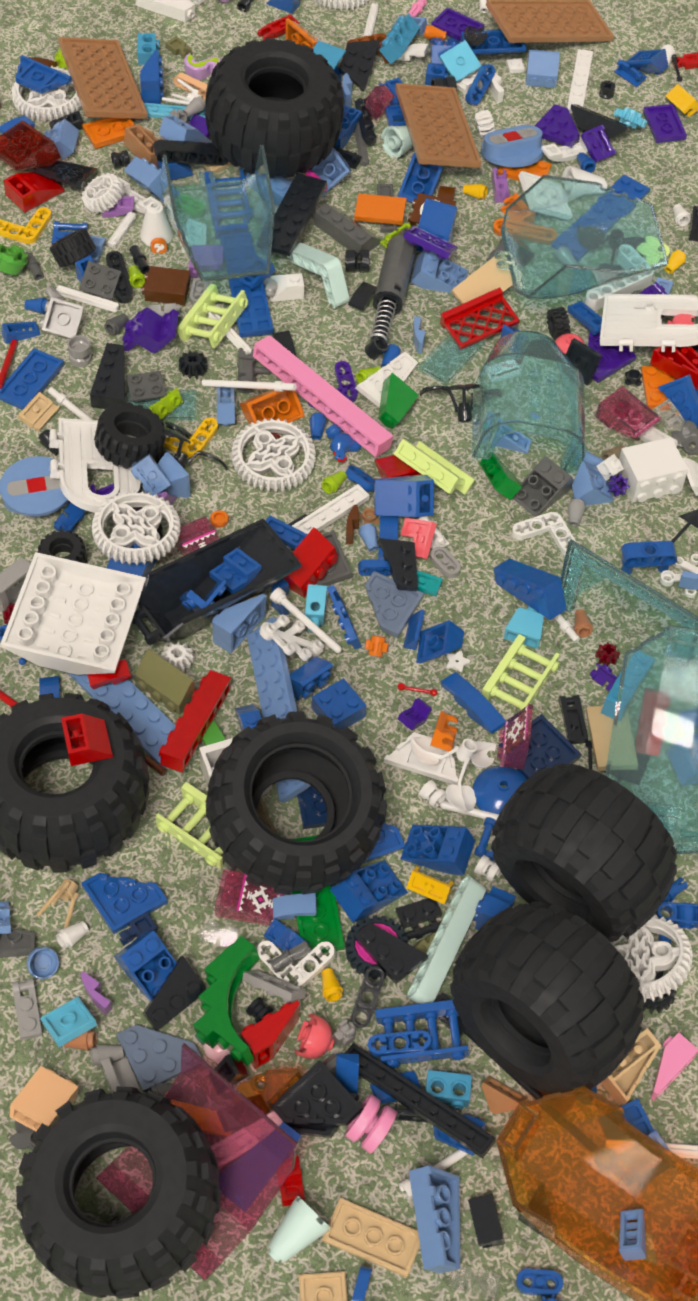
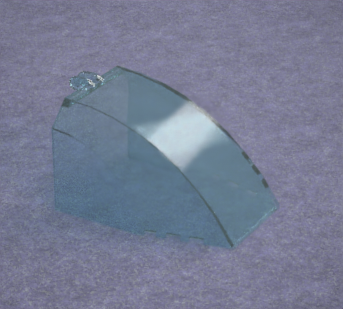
[160,145,275,282]
[494,175,669,299]

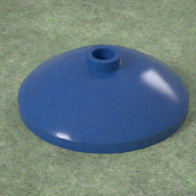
[472,766,527,814]

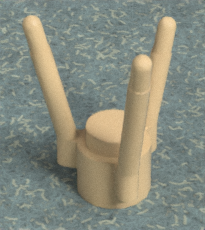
[36,879,79,928]

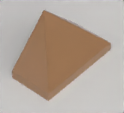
[481,1075,527,1114]

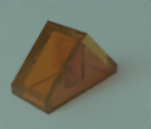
[263,1068,302,1111]

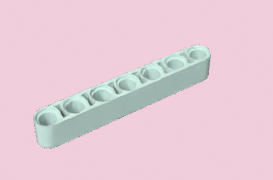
[407,875,486,1004]

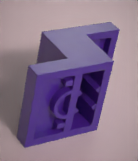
[122,307,179,353]

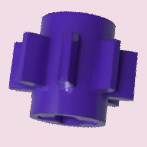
[606,474,630,497]

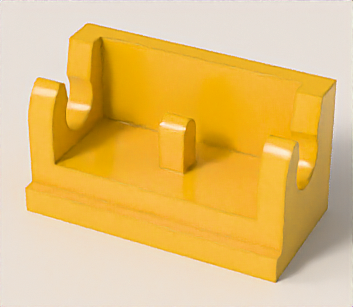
[665,84,698,117]
[407,866,455,905]

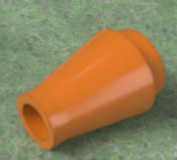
[424,24,446,41]

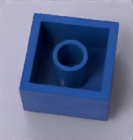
[311,678,367,730]

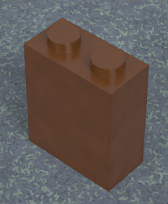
[142,266,191,306]

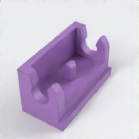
[491,168,510,203]

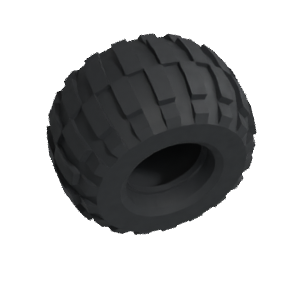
[205,38,344,178]
[0,693,149,873]
[206,712,387,895]
[491,763,677,942]
[450,902,644,1096]
[16,1086,222,1299]

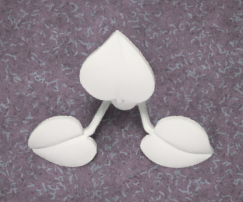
[411,737,496,812]

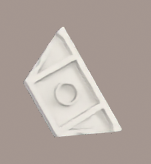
[384,732,458,785]

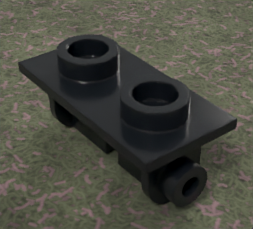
[333,146,362,169]

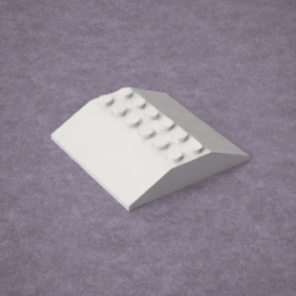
[0,552,146,675]

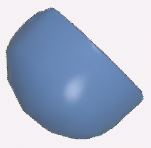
[26,946,59,979]

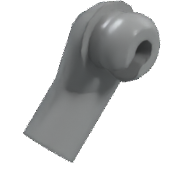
[263,278,278,296]

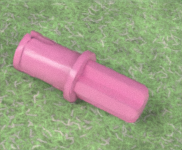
[409,0,427,17]

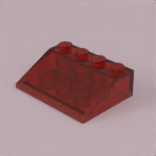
[0,120,61,170]

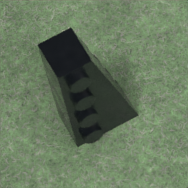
[90,343,126,409]

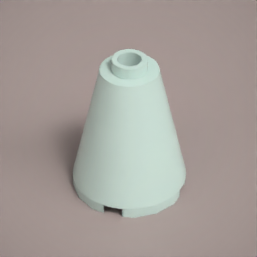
[381,126,413,158]
[268,1195,331,1263]

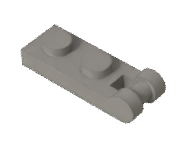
[12,978,43,1040]

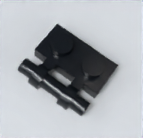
[395,898,442,940]

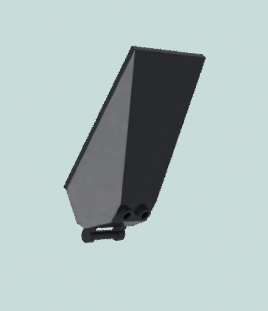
[132,518,302,645]

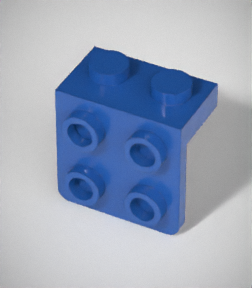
[179,579,227,612]

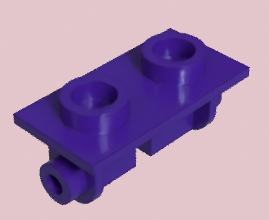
[590,663,619,692]

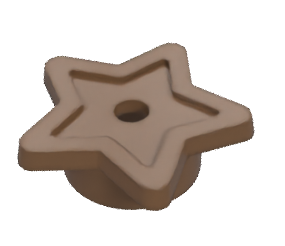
[359,507,380,524]

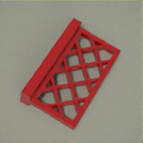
[440,287,520,350]

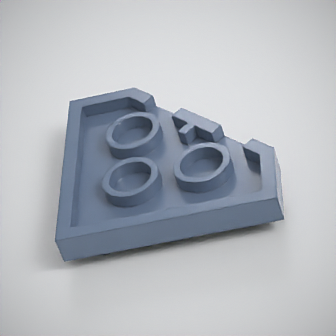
[365,571,424,638]
[116,1025,204,1093]

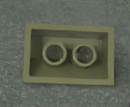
[135,649,195,715]

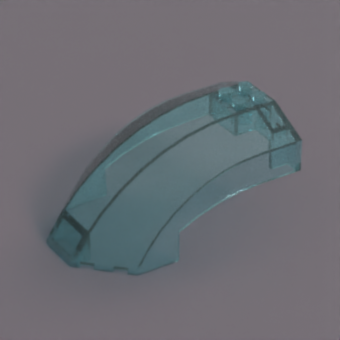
[605,625,698,854]

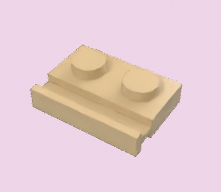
[18,392,60,432]

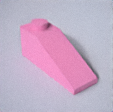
[651,1033,698,1101]

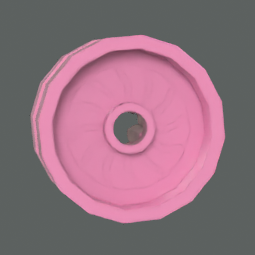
[344,1094,397,1154]

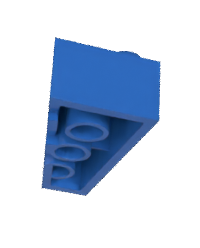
[493,558,566,620]

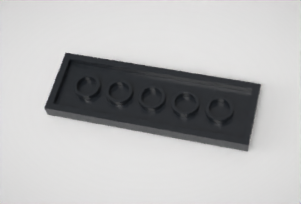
[259,173,327,256]

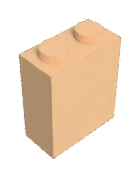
[10,1066,78,1131]

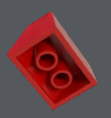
[284,527,338,598]

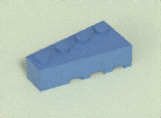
[409,1165,460,1273]

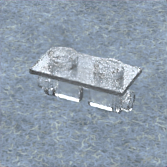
[198,920,244,947]

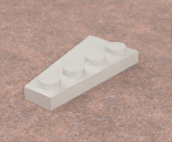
[355,352,418,408]

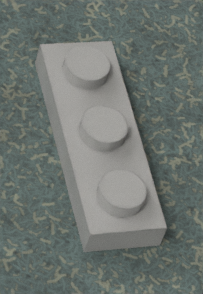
[242,969,306,1003]

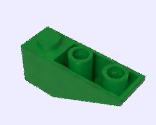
[479,450,522,500]

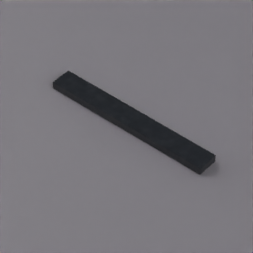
[344,1043,496,1159]

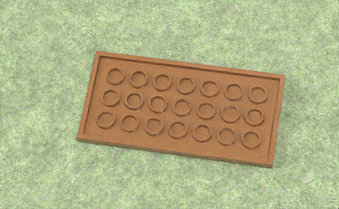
[485,0,614,43]
[58,37,148,119]
[395,83,482,168]

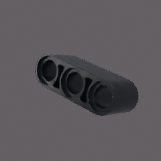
[350,966,384,1028]

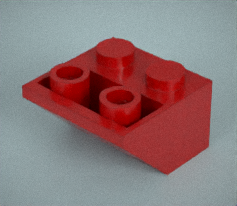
[61,713,113,766]

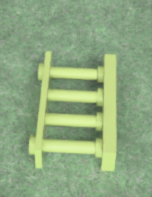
[176,284,249,349]
[394,439,475,494]
[482,634,560,719]
[155,782,223,869]

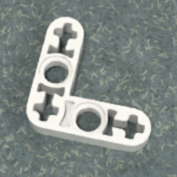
[512,512,578,557]
[257,941,336,989]

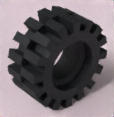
[546,307,570,340]

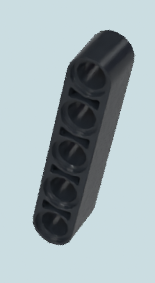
[152,140,229,166]

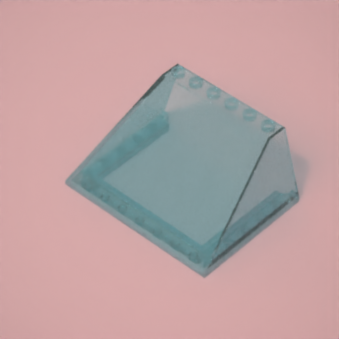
[561,539,698,686]

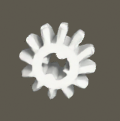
[475,110,495,138]
[161,641,194,673]

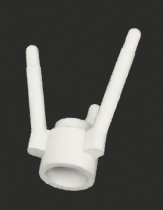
[162,78,202,105]

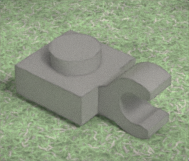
[333,1019,356,1048]

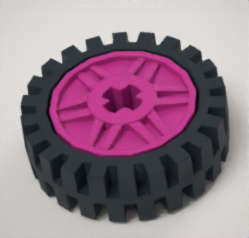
[345,915,408,980]

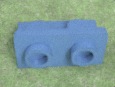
[131,454,171,496]

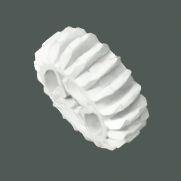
[82,173,124,214]

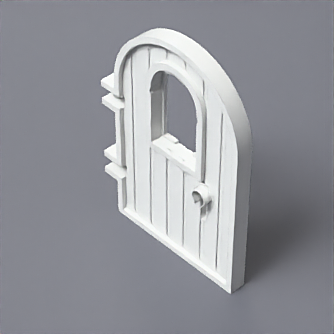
[600,294,698,352]
[49,418,141,513]

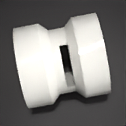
[419,780,446,808]
[474,855,500,883]

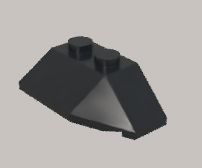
[570,104,632,140]

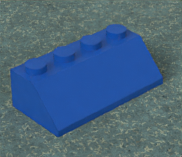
[460,30,526,56]

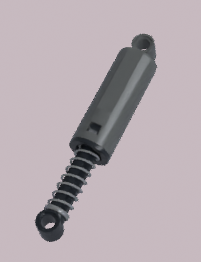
[365,228,417,359]

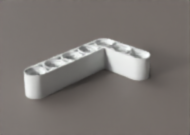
[584,244,654,311]

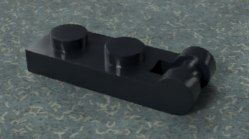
[558,695,588,744]

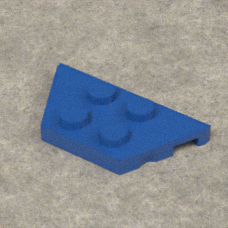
[15,55,72,94]

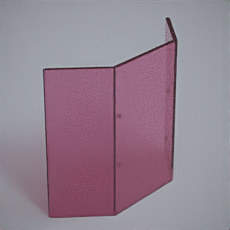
[96,1043,298,1280]

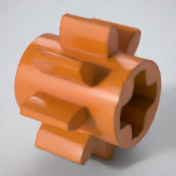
[365,635,389,657]

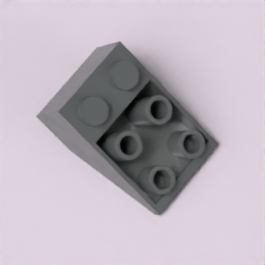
[512,456,574,517]

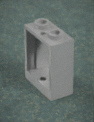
[0,557,31,614]

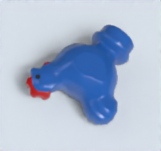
[326,424,361,463]

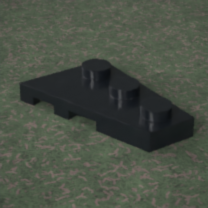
[377,538,418,592]
[354,923,428,984]
[143,956,206,1031]

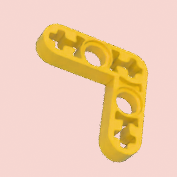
[0,207,52,244]
[163,418,218,458]

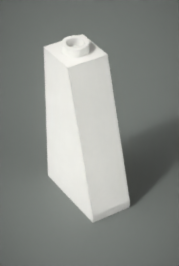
[136,0,195,22]

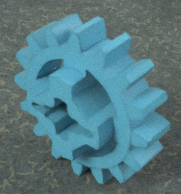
[614,107,647,129]

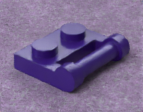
[580,125,617,163]

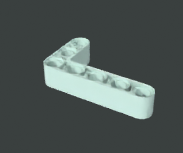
[287,243,350,309]

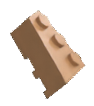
[124,124,164,167]

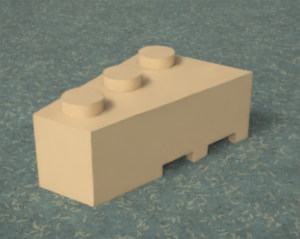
[601,1028,662,1106]

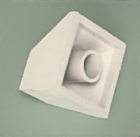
[268,273,304,302]

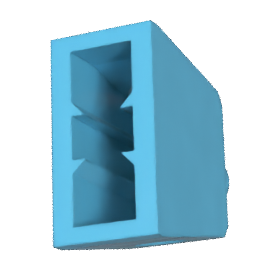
[305,584,327,633]
[504,606,544,649]

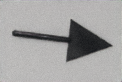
[671,509,698,543]

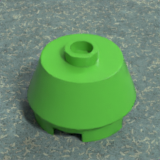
[0,244,28,275]

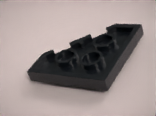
[270,1060,363,1126]

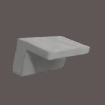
[101,1058,141,1093]

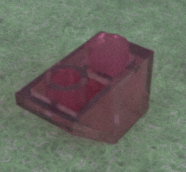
[366,85,394,119]

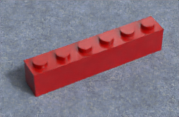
[159,670,231,773]

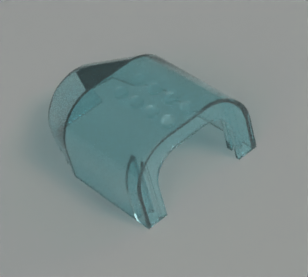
[472,331,586,475]

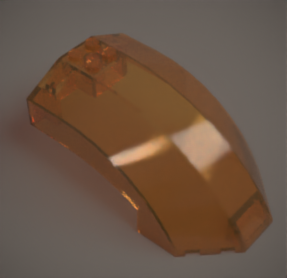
[496,1086,698,1301]

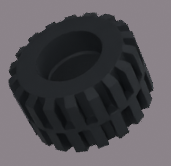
[50,229,96,267]
[38,530,87,564]

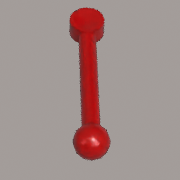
[398,683,438,696]

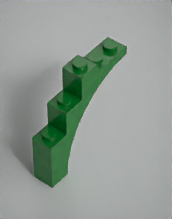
[193,936,260,1066]

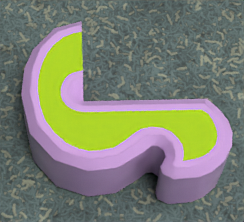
[184,53,221,80]

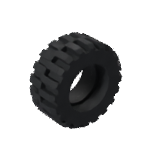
[94,403,166,469]

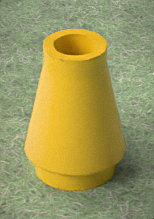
[463,184,488,200]
[664,250,686,274]
[321,968,343,1002]

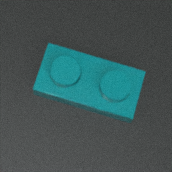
[417,570,443,597]

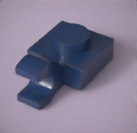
[119,912,158,946]

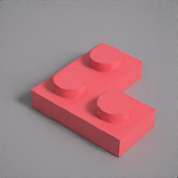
[401,518,437,559]

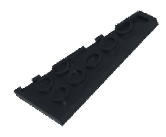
[0,149,98,189]

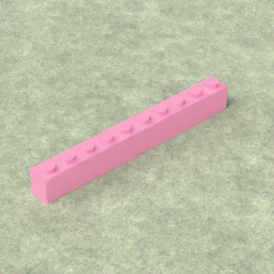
[253,335,393,457]

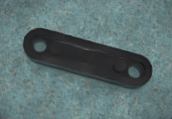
[354,97,377,146]
[106,251,133,304]

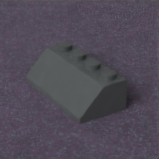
[314,203,382,253]

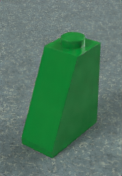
[378,372,419,429]

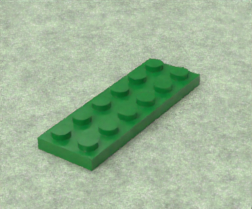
[289,835,345,956]

